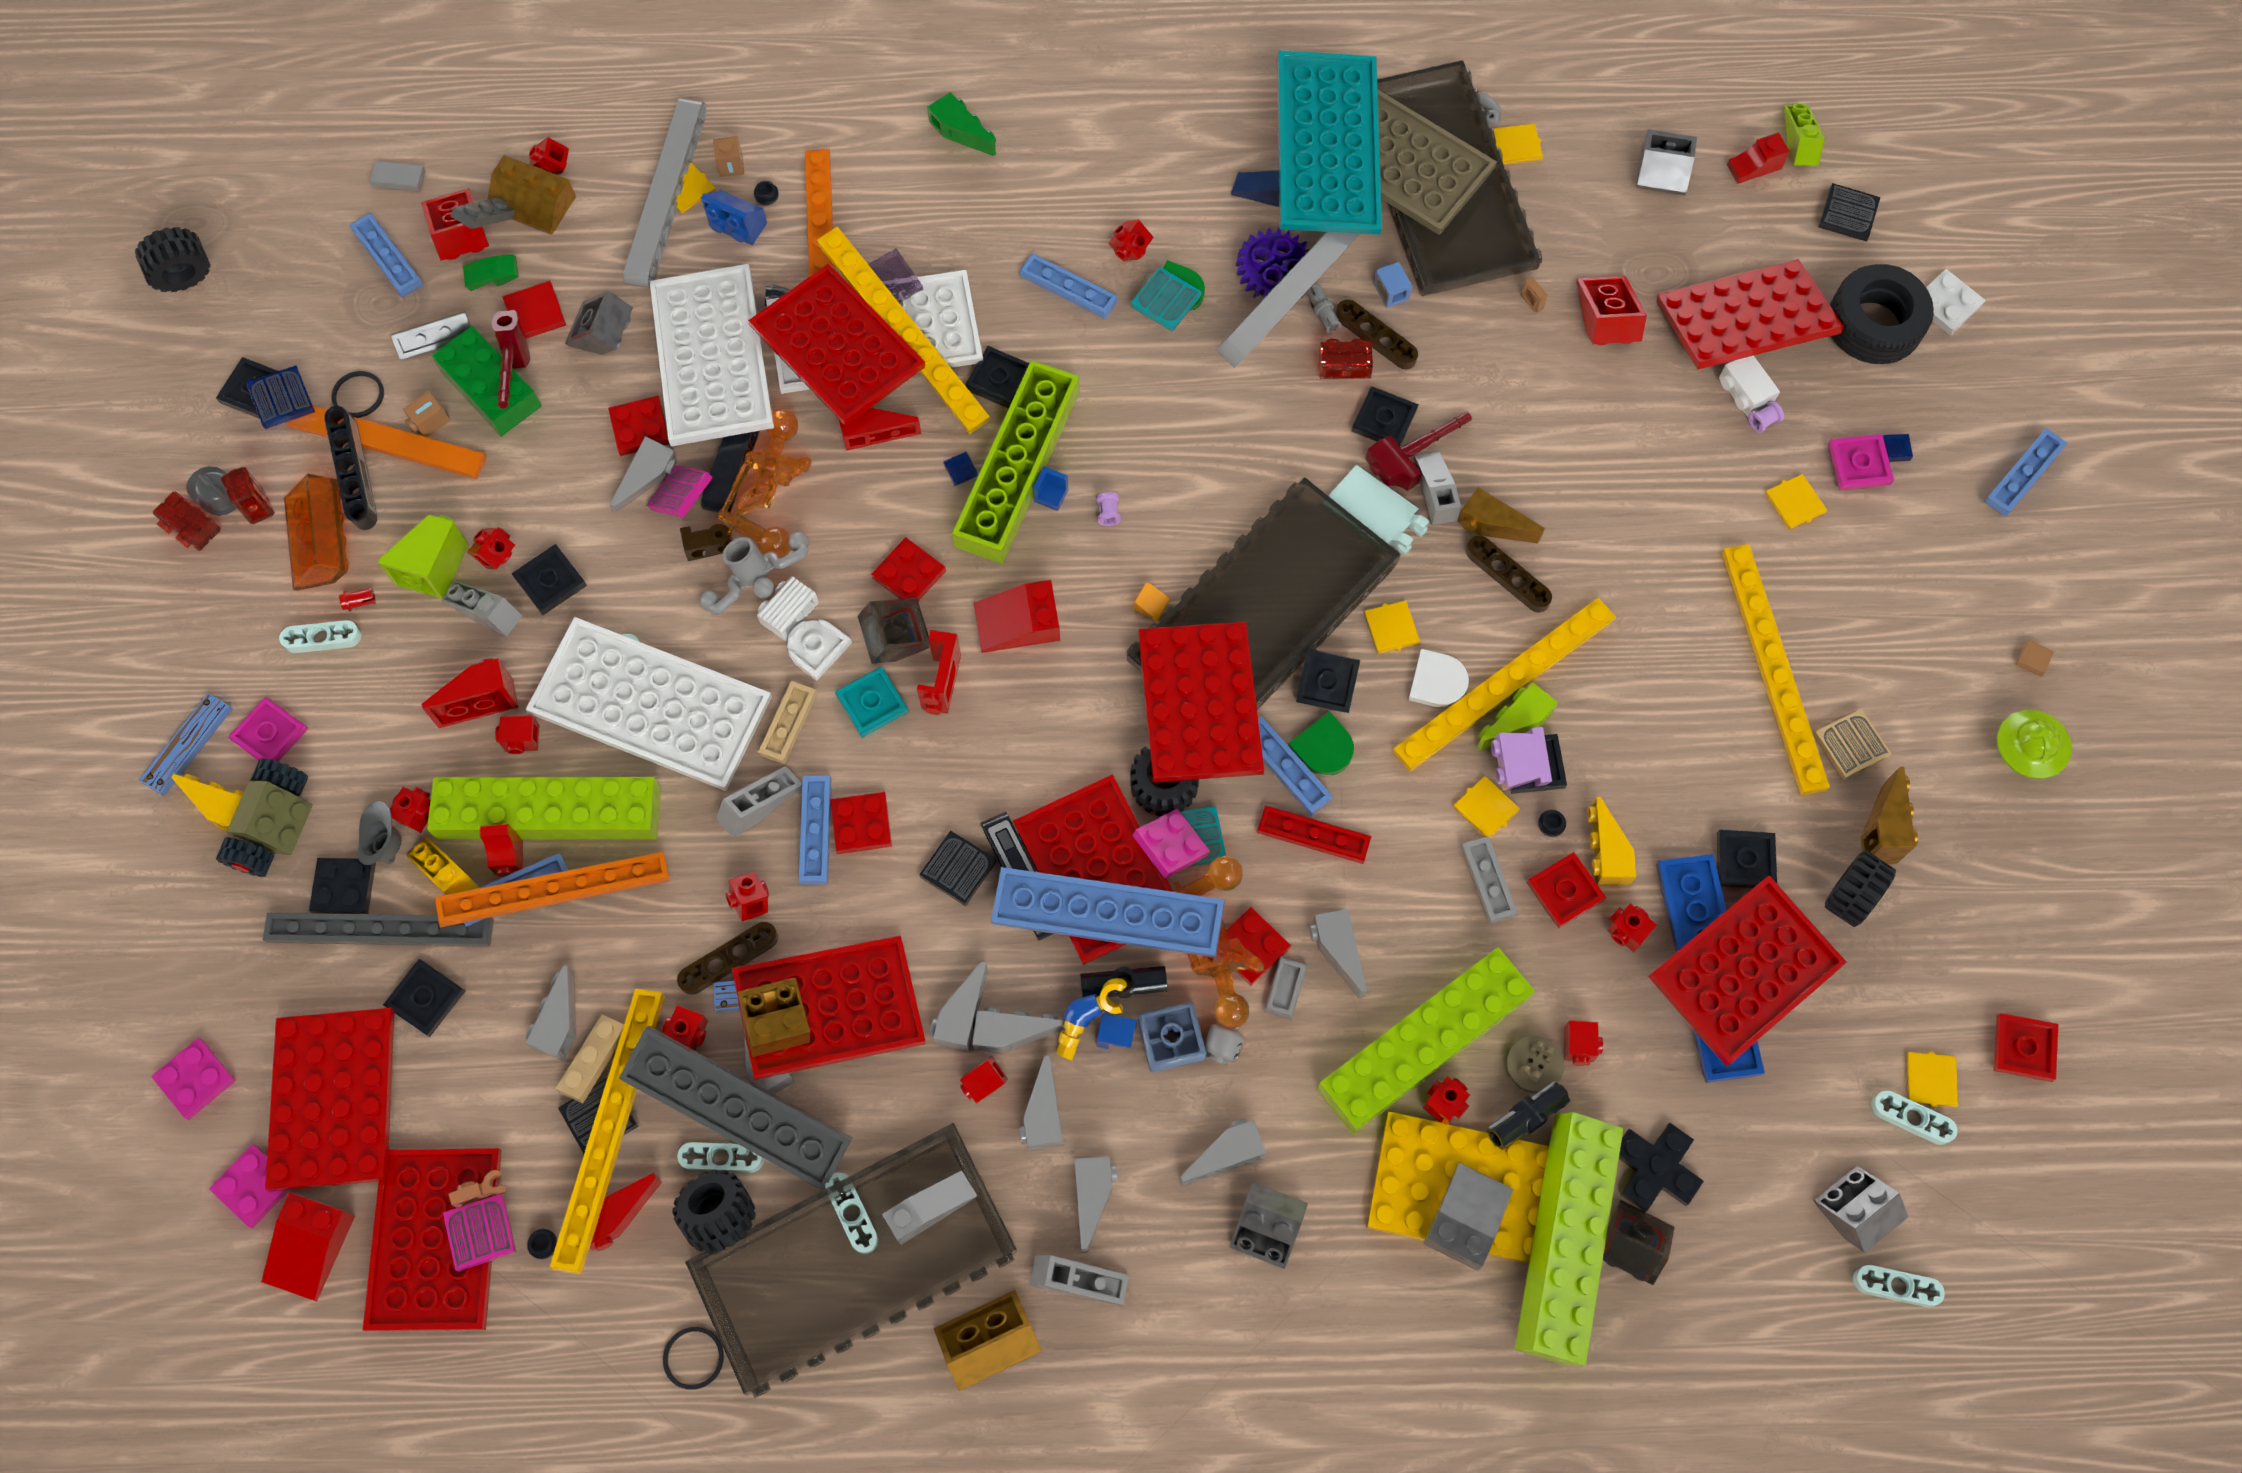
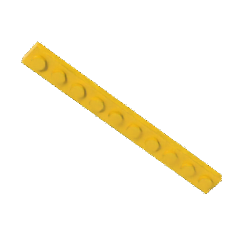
[817,226,990,435]
[1721,544,1830,796]
[1393,597,1616,772]
[550,989,665,1275]

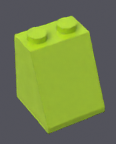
[378,515,468,599]

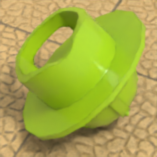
[1997,709,2072,779]

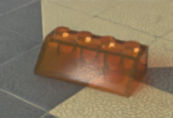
[284,473,349,591]

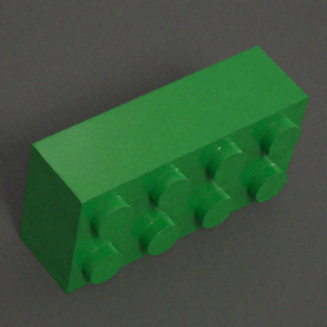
[431,326,542,437]

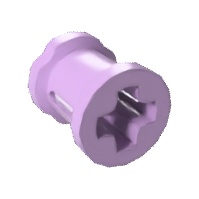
[1748,400,1784,433]
[1096,492,1121,526]

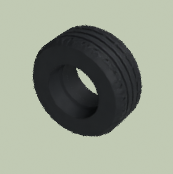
[1830,264,1934,364]

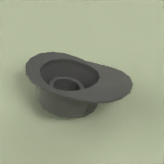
[186,466,242,516]
[358,801,402,865]

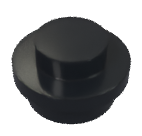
[754,181,779,205]
[1538,810,1566,837]
[527,1229,558,1259]

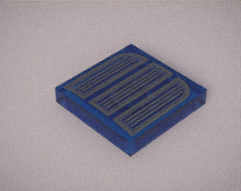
[246,365,315,429]

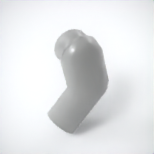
[1477,92,1501,126]

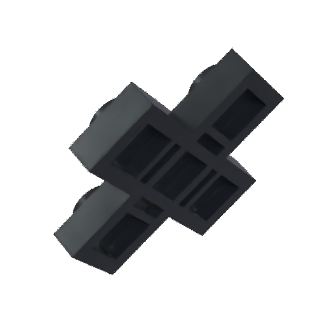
[1619,1122,1704,1212]

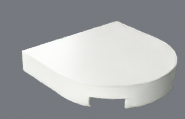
[787,619,852,681]
[1408,649,1469,708]

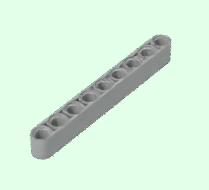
[624,98,706,288]
[1216,232,1360,368]

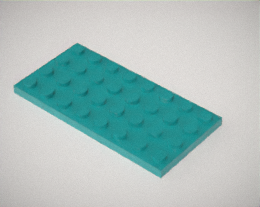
[1277,50,1382,235]

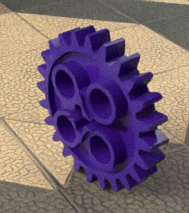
[1235,228,1311,300]

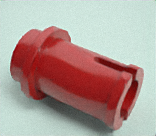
[339,587,376,612]

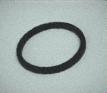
[331,371,384,418]
[663,1327,724,1390]

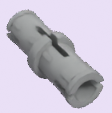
[1306,284,1342,334]

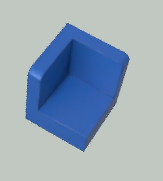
[1033,466,1069,511]
[1097,1013,1137,1049]

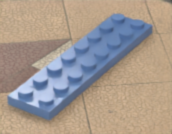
[991,867,1225,958]

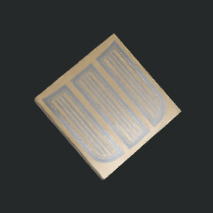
[1813,709,1892,780]

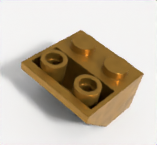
[738,978,810,1057]

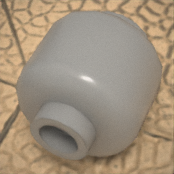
[1204,1020,1245,1065]

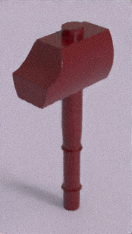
[491,310,531,409]
[1365,412,1472,491]

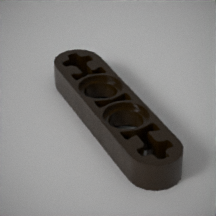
[1336,299,1418,370]
[1466,536,1552,613]
[677,922,778,995]

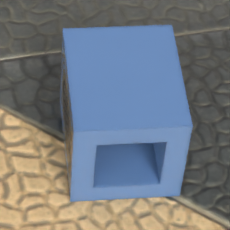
[1374,262,1412,308]

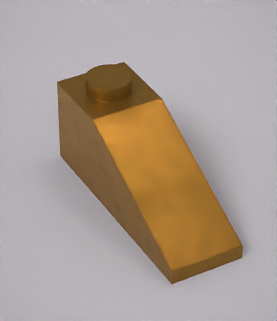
[1457,487,1545,544]

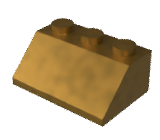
[488,155,576,235]
[934,1290,1042,1391]

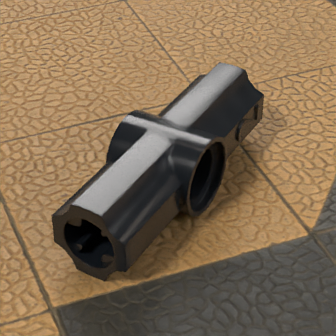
[1080,966,1168,998]
[1486,1081,1571,1150]

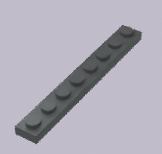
[263,913,494,947]

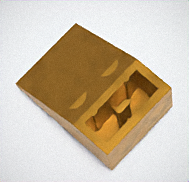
[1860,766,1918,864]

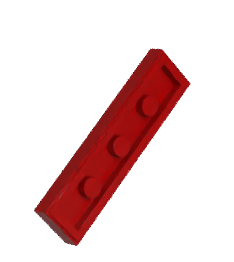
[1257,805,1372,864]

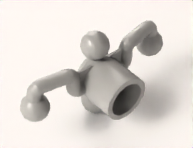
[699,532,809,615]

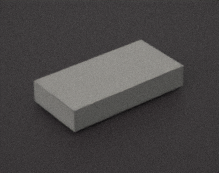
[369,161,426,191]
[1264,957,1307,1020]

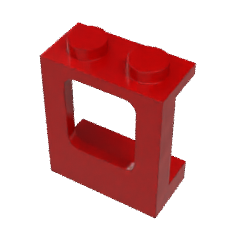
[917,630,961,715]

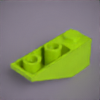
[1784,103,1825,166]
[1477,682,1558,751]

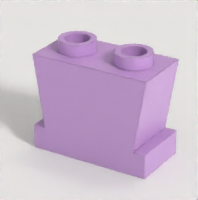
[1491,727,1552,791]

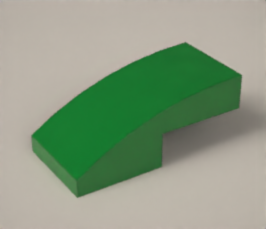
[463,254,519,291]

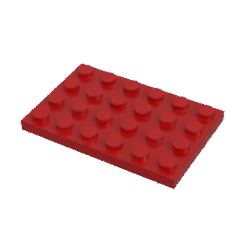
[1656,259,1843,370]
[748,263,926,426]
[1138,622,1265,782]
[1013,774,1173,965]
[1648,876,1847,1066]
[732,935,926,1080]
[265,1008,395,1192]
[362,1148,502,1332]

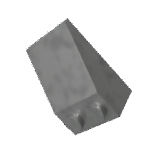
[1423,1163,1513,1271]

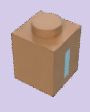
[713,136,745,177]
[403,391,450,437]

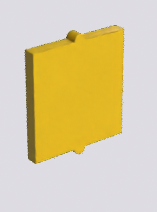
[1492,123,1543,165]
[676,163,716,213]
[1765,474,1827,530]
[1364,601,1420,654]
[1453,776,1520,838]
[1906,1051,1958,1108]

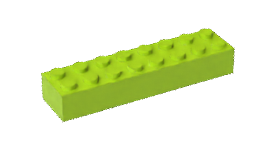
[952,360,1080,564]
[427,777,661,840]
[1317,947,1535,1136]
[1515,1112,1623,1366]

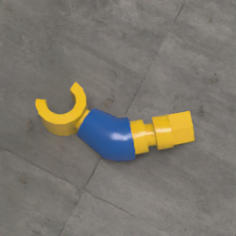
[1056,978,1127,1061]

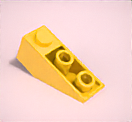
[171,774,244,831]
[1587,797,1636,885]
[406,837,480,895]

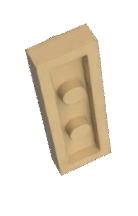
[758,681,817,765]
[556,1015,624,1103]

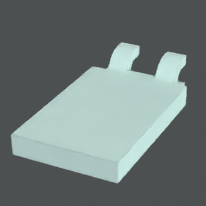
[1324,465,1429,555]

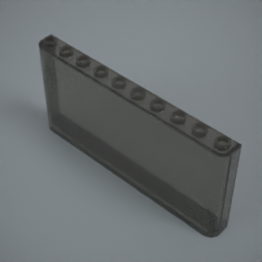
[1377,60,1542,296]
[1127,477,1401,710]
[685,1123,1017,1398]

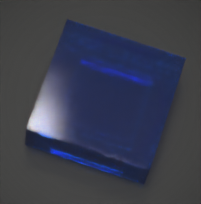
[1883,434,1913,462]
[943,451,978,486]

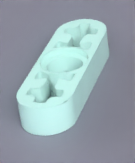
[279,620,362,653]
[1871,1091,1958,1145]
[677,1142,764,1173]
[825,1172,879,1254]
[1853,1265,1945,1307]

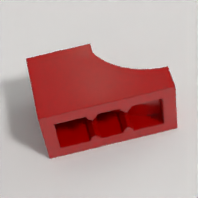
[1727,132,1790,184]
[480,824,523,877]

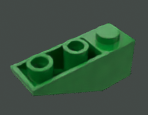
[927,92,996,156]

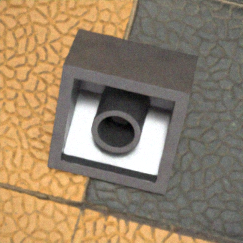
[565,291,633,355]

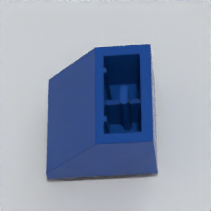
[701,190,767,246]

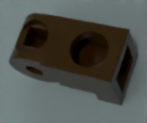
[680,524,733,562]

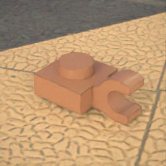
[449,1170,507,1208]

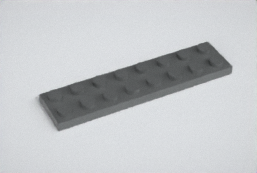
[619,1026,853,1191]

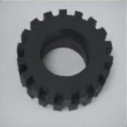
[135,227,210,292]
[1130,746,1199,816]
[1824,850,1896,927]
[672,1170,756,1253]

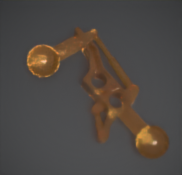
[718,409,812,558]
[1174,855,1264,1029]

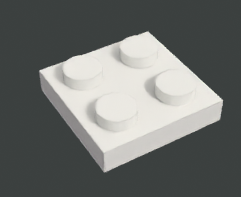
[1926,269,1986,335]

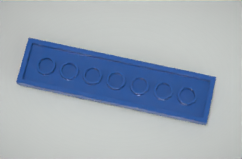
[1656,854,1765,1083]

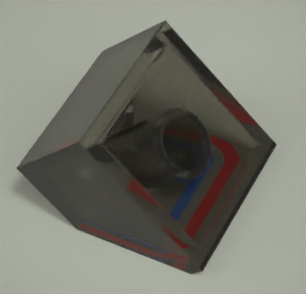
[857,598,930,664]
[1603,1200,1675,1285]

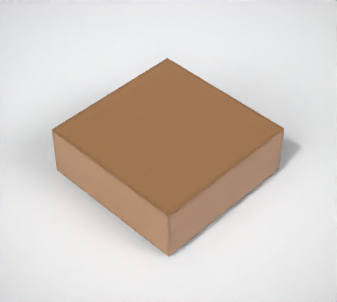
[1521,277,1548,313]
[2016,640,2054,677]

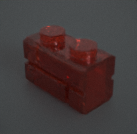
[1319,338,1373,379]
[221,467,275,524]
[153,491,221,551]

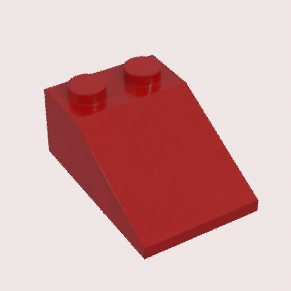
[421,188,489,261]
[1576,276,1647,345]
[974,580,1061,653]
[421,658,519,728]
[261,1192,355,1302]

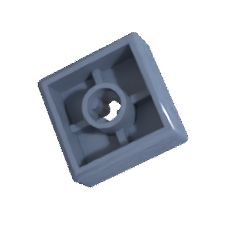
[1138,1002,1206,1072]

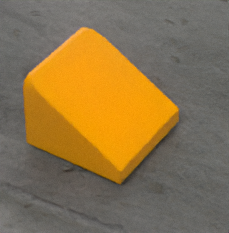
[1134,582,1170,622]

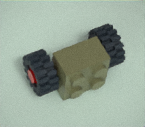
[216,758,313,877]

